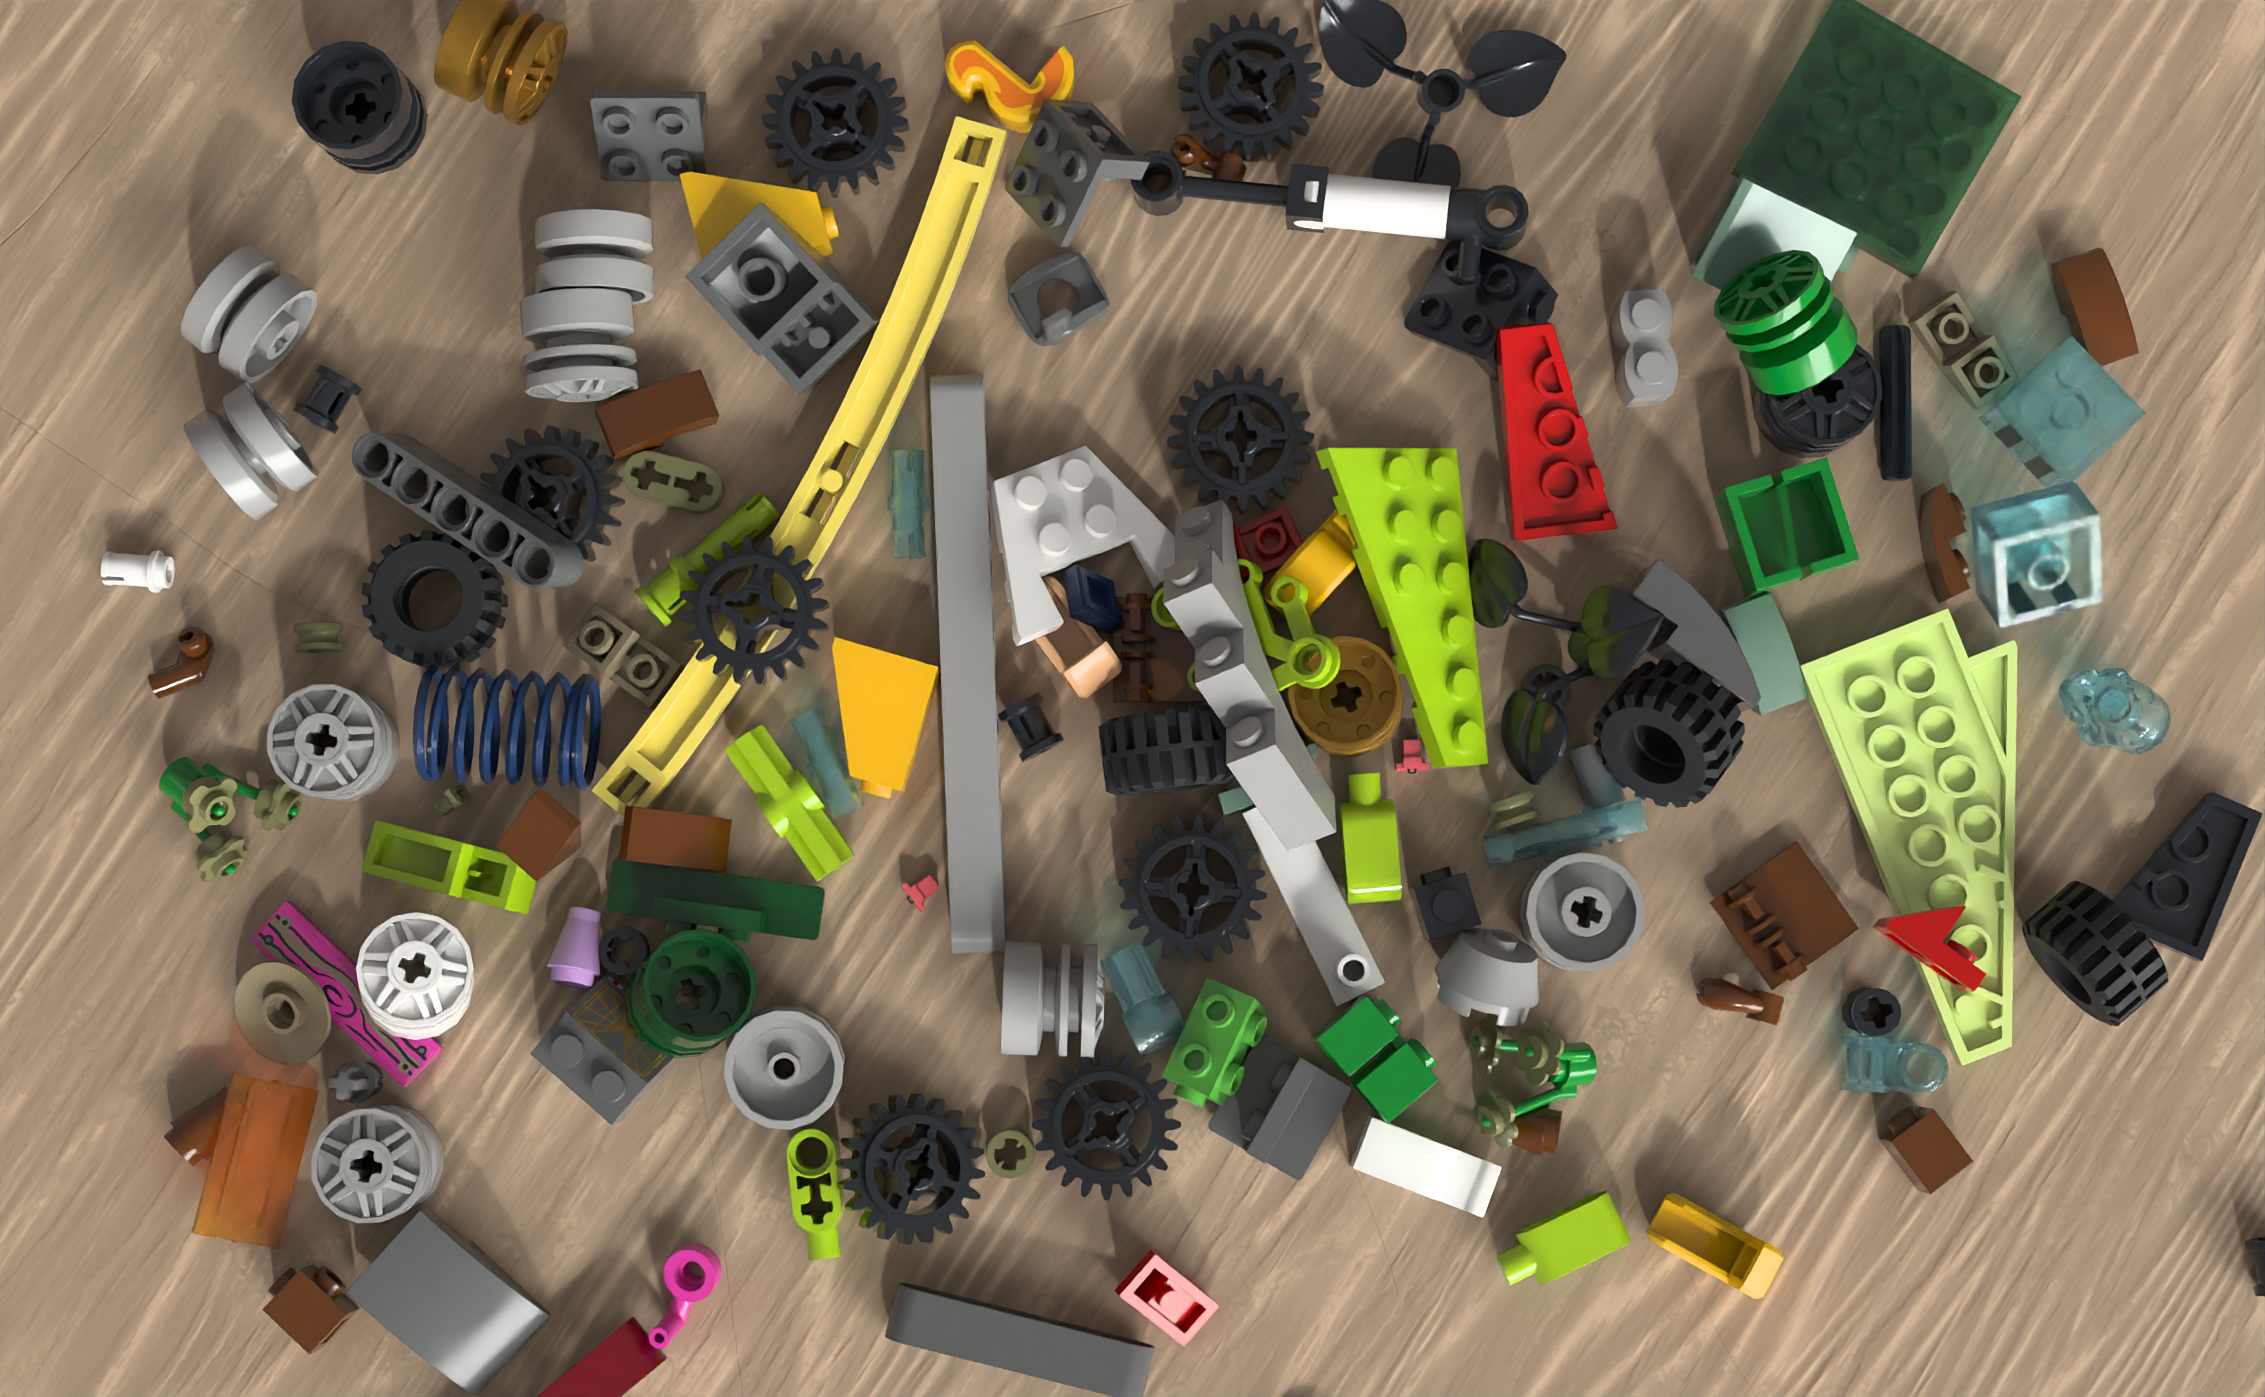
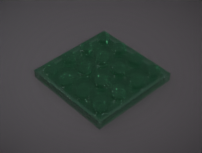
[1731,0,2022,279]

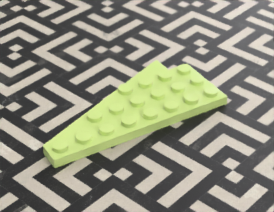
[1800,608,2018,1066]

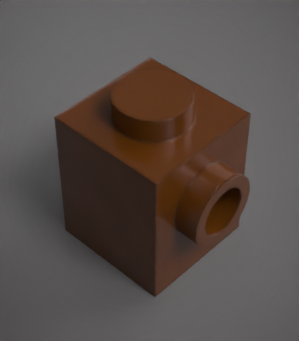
[262,1264,360,1355]

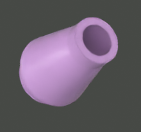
[547,907,601,989]

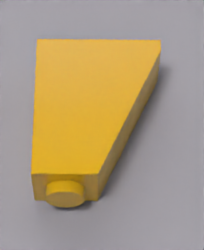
[679,172,840,259]
[832,637,941,799]

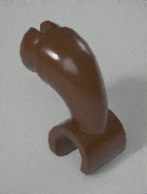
[1170,134,1246,181]
[1696,978,1784,1025]

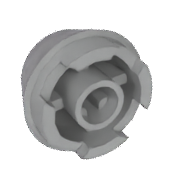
[1435,928,1539,1026]

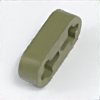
[622,451,724,514]

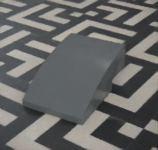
[685,203,881,394]
[1628,559,1761,712]
[346,1207,551,1396]

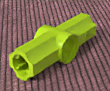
[725,724,855,882]

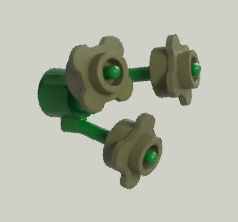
[159,757,303,882]

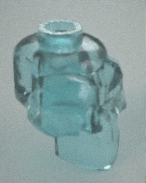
[2059,667,2171,755]

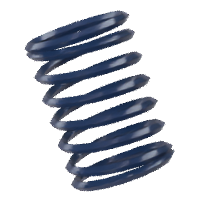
[413,664,601,791]

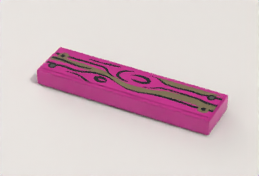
[250,901,445,1087]

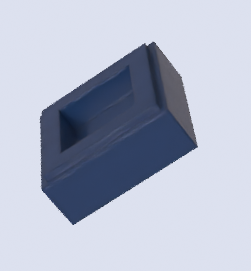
[1063,564,1121,633]

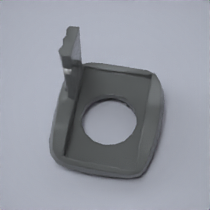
[1008,252,1110,346]

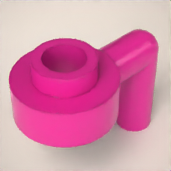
[649,1243,722,1349]

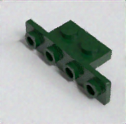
[606,859,825,942]

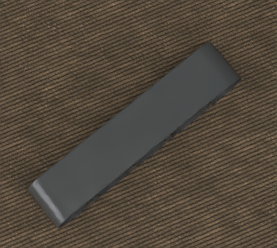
[352,432,583,588]
[885,1283,1155,1397]

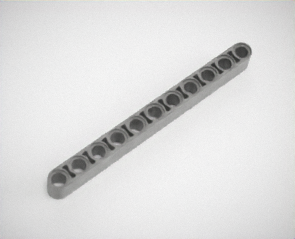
[930,374,1007,954]

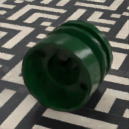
[626,929,757,1058]

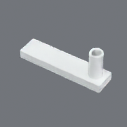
[1242,807,1385,1006]

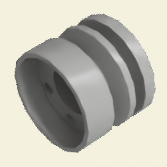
[519,288,639,402]
[267,684,400,801]
[1001,941,1105,1057]
[311,1104,444,1223]

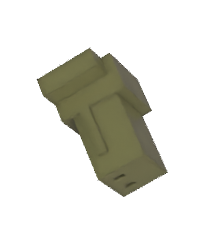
[433,784,471,817]

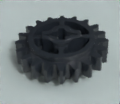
[1178,12,1324,161]
[762,48,909,198]
[1167,365,1314,514]
[480,425,625,572]
[678,536,830,686]
[1119,815,1267,964]
[1032,1049,1181,1200]
[835,1093,986,1245]

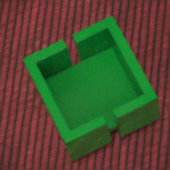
[1713,457,1860,597]
[1311,995,1439,1123]

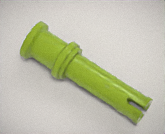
[634,491,781,627]

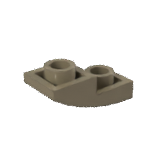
[1907,291,2020,409]
[563,603,685,710]

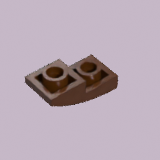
[2051,248,2139,370]
[595,369,720,459]
[1919,483,1971,603]
[619,806,732,873]

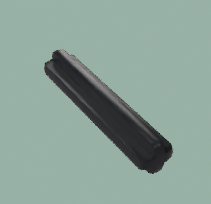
[1880,325,1912,481]

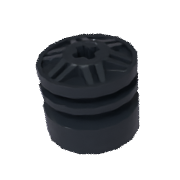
[292,41,428,175]
[1753,344,1882,458]

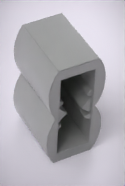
[1610,288,1678,407]

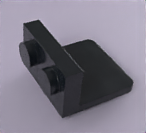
[1404,240,1558,382]

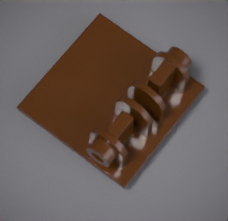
[1113,593,1207,703]
[1710,841,1859,990]

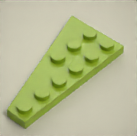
[1315,448,1488,768]

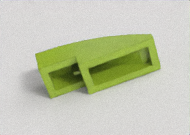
[361,820,536,915]

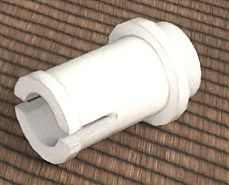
[101,550,175,593]

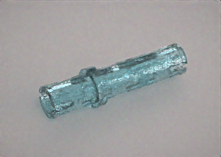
[1483,797,1649,870]

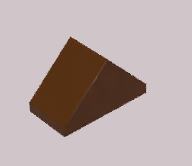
[496,787,581,882]

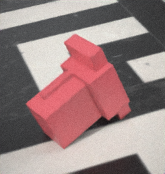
[1395,740,1429,774]
[901,874,939,912]

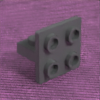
[590,91,708,181]
[1208,1036,1351,1180]

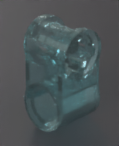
[1839,1035,1949,1093]

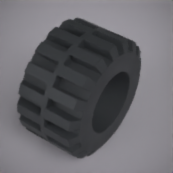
[361,530,508,669]
[1593,659,1745,808]
[1098,706,1236,796]
[2022,881,2169,1026]

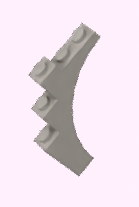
[1163,499,1336,851]

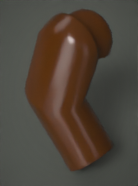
[148,626,215,699]

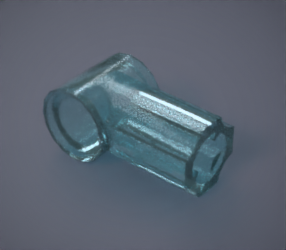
[1100,942,1185,1057]

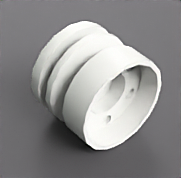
[356,912,474,1040]

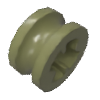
[293,622,344,654]
[1487,790,1541,830]
[986,1129,1035,1179]

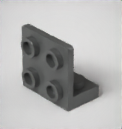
[1005,99,1150,247]

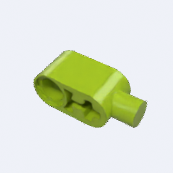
[1339,773,1402,904]
[787,1126,846,1260]
[1495,1190,1631,1285]

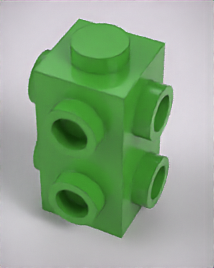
[1162,977,1267,1108]

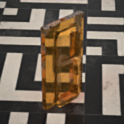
[192,1073,319,1249]

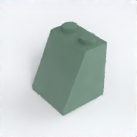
[1690,171,1860,295]

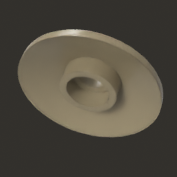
[234,960,331,1065]

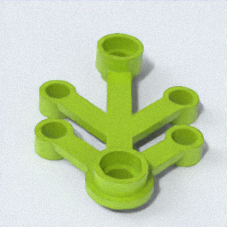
[1151,559,1341,692]

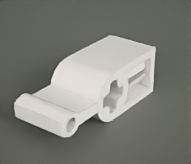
[1350,1115,1502,1218]

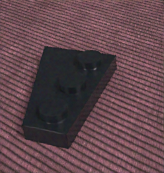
[2113,792,2263,961]

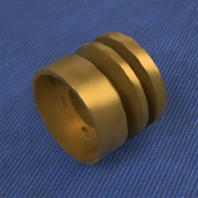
[434,0,568,126]
[1288,635,1404,758]

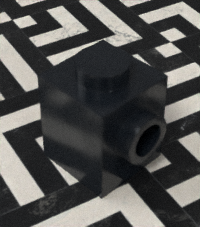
[1408,866,1482,941]

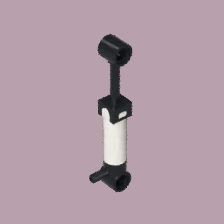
[1131,150,1529,285]

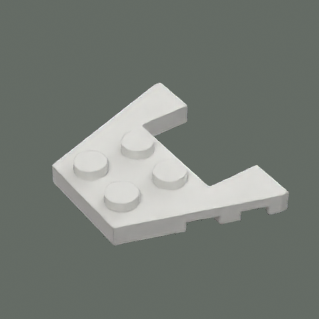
[989,446,1175,646]

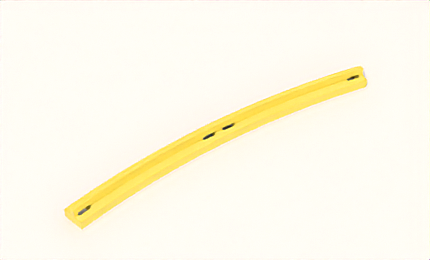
[592,116,1007,817]

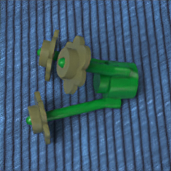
[1470,1013,1597,1148]

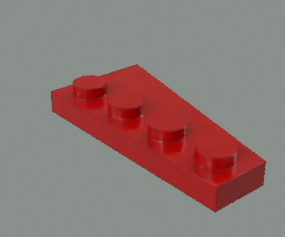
[1495,322,1618,541]

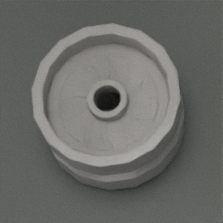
[535,209,655,305]
[181,245,317,383]
[183,381,318,520]
[1517,852,1646,972]
[723,1004,845,1130]

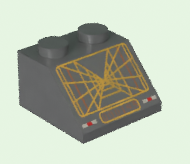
[530,972,677,1125]

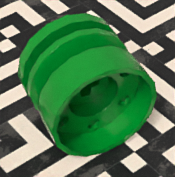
[1714,250,1858,395]

